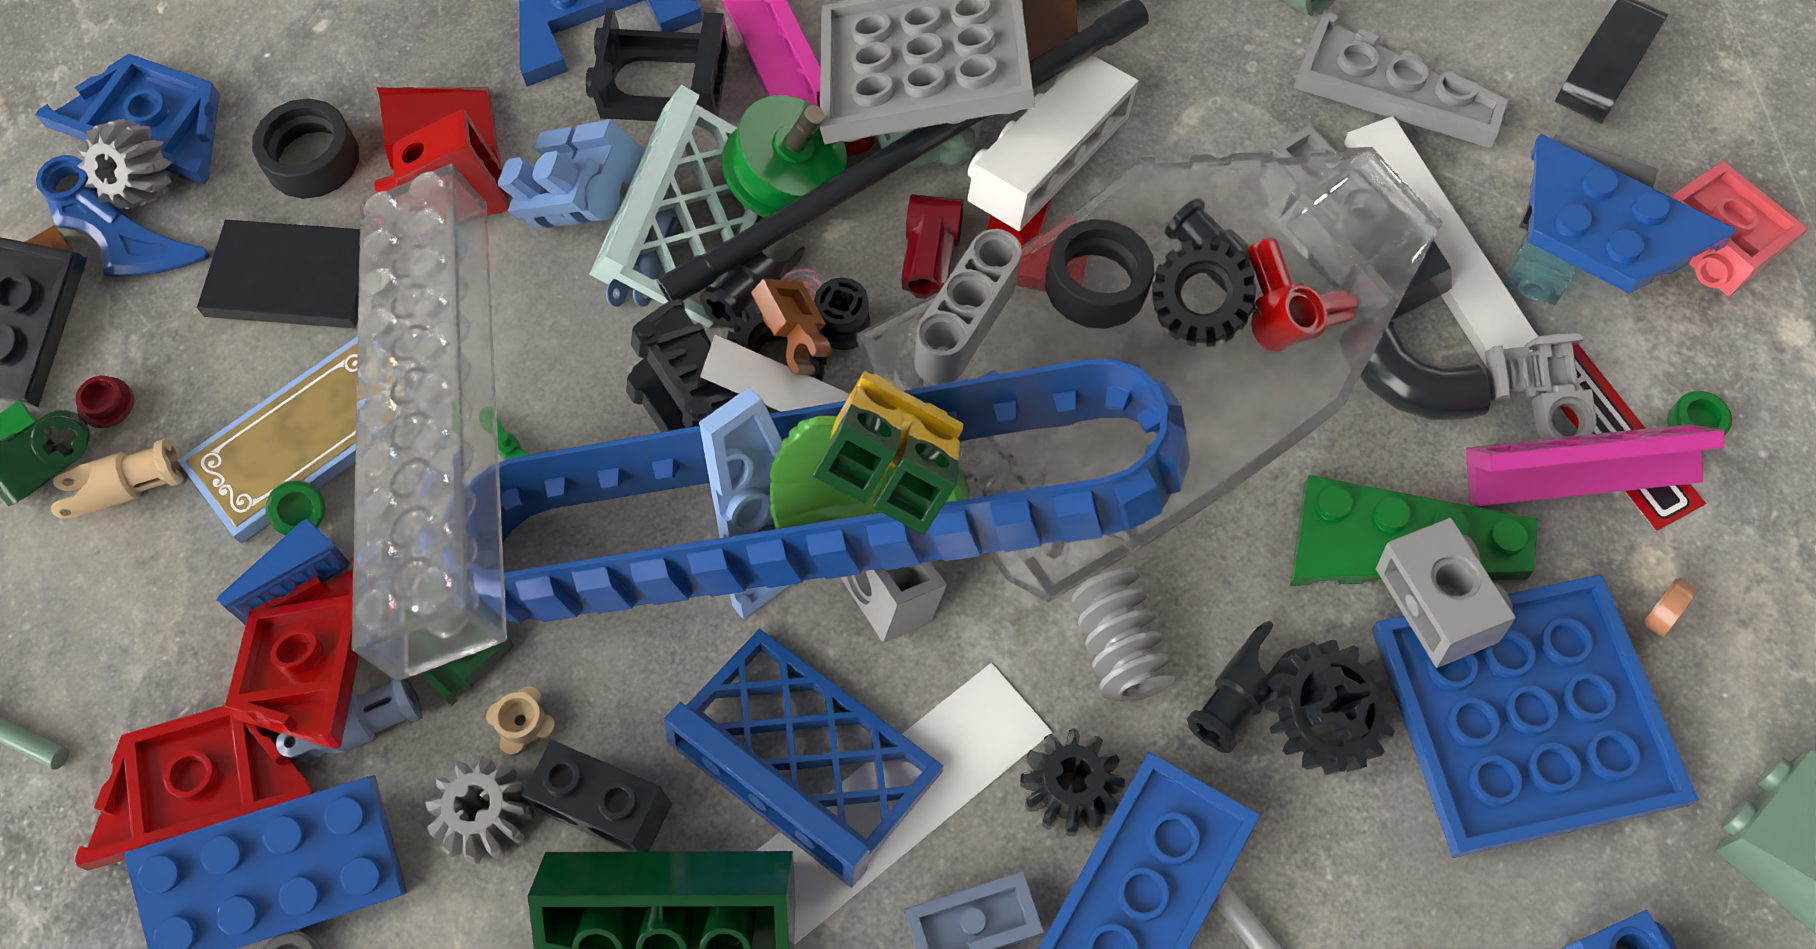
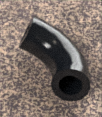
[1344,321,1491,420]

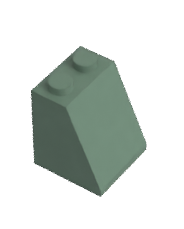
[1715,749,1816,934]

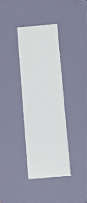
[756,663,1053,945]

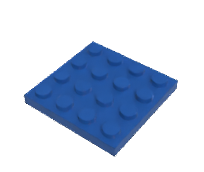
[1372,574,1699,858]

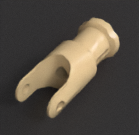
[51,438,187,519]

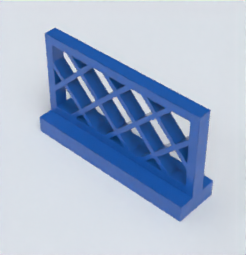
[664,628,944,888]

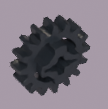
[1264,640,1397,775]

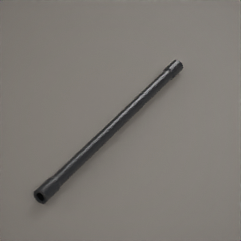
[656,0,1149,302]

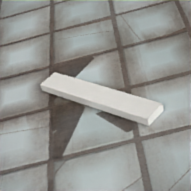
[1344,116,1538,367]

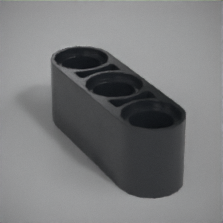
[1554,0,1668,124]

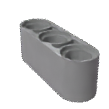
[914,229,1022,385]

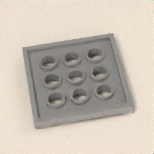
[820,0,1035,144]

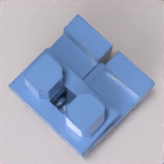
[498,119,645,229]

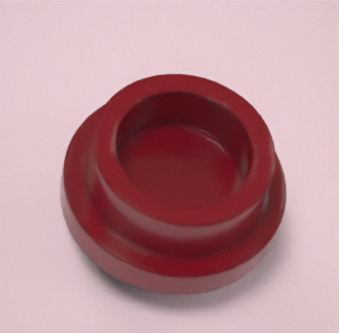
[75,375,134,428]

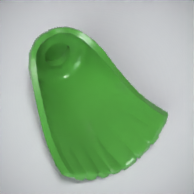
[770,416,970,529]

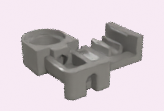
[1485,332,1596,439]

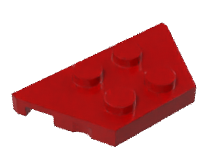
[225,552,377,749]
[75,705,317,871]

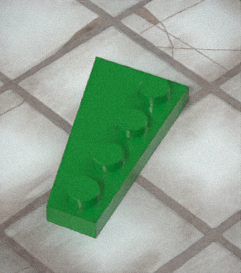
[1290,475,1538,586]

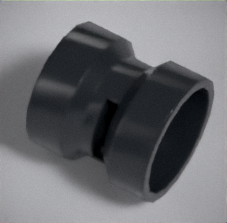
[814,277,871,351]

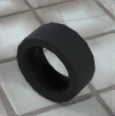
[252,98,359,199]
[1045,219,1155,329]

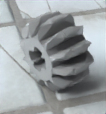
[77,119,173,209]
[425,756,534,864]

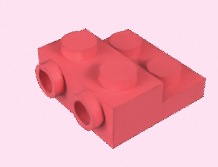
[1670,161,1808,297]

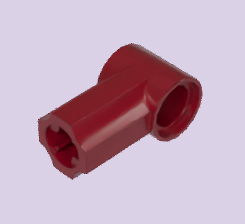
[901,194,964,299]

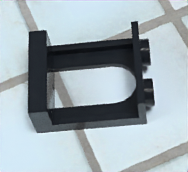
[586,7,730,122]

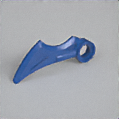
[36,155,209,277]

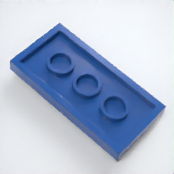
[1038,752,1261,949]
[124,775,407,949]

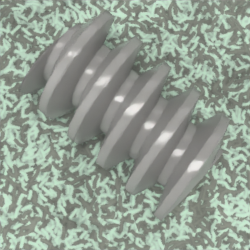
[1071,567,1176,701]

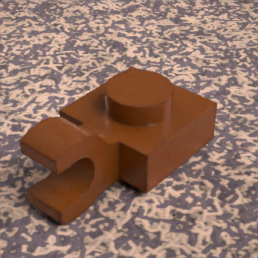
[751,279,832,375]

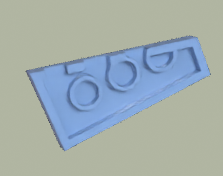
[699,387,790,620]

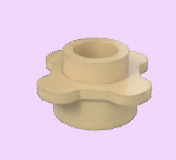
[486,686,556,756]

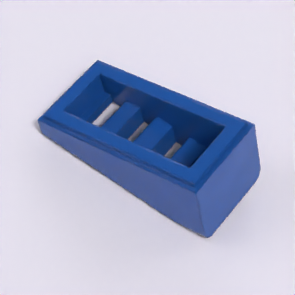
[216,518,351,625]

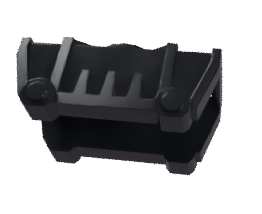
[626,299,738,432]

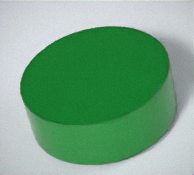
[1667,391,1732,436]
[265,480,325,535]

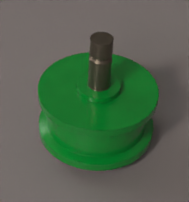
[721,95,847,218]

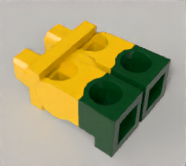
[813,370,963,535]

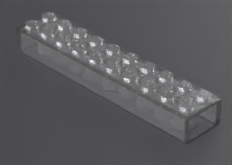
[352,163,507,681]

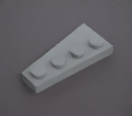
[1293,10,1508,148]

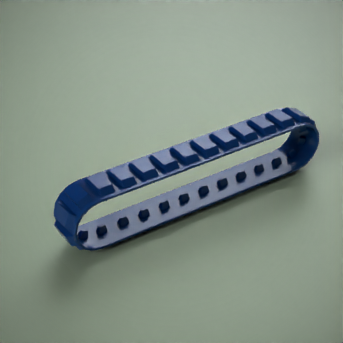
[441,359,1191,623]

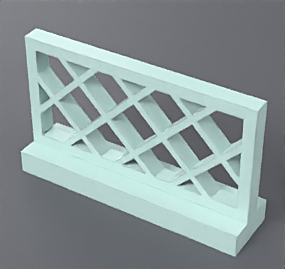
[589,85,758,328]

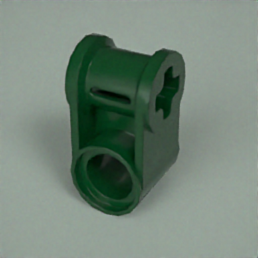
[0,410,90,507]

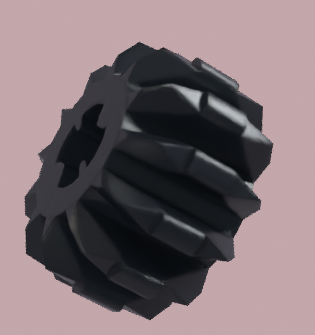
[1020,728,1125,837]

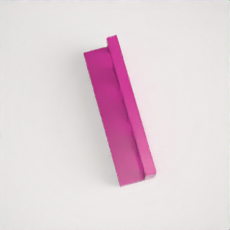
[720,0,821,107]
[1466,424,1725,506]

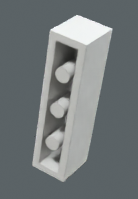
[967,55,1139,231]

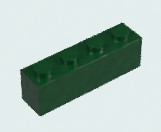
[528,851,796,949]

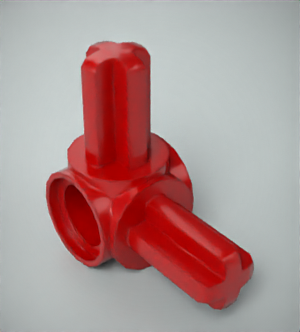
[1247,238,1358,352]

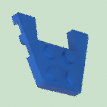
[519,0,703,86]

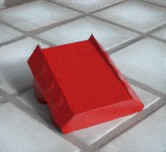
[376,87,501,170]

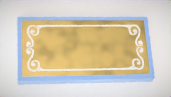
[177,333,426,544]

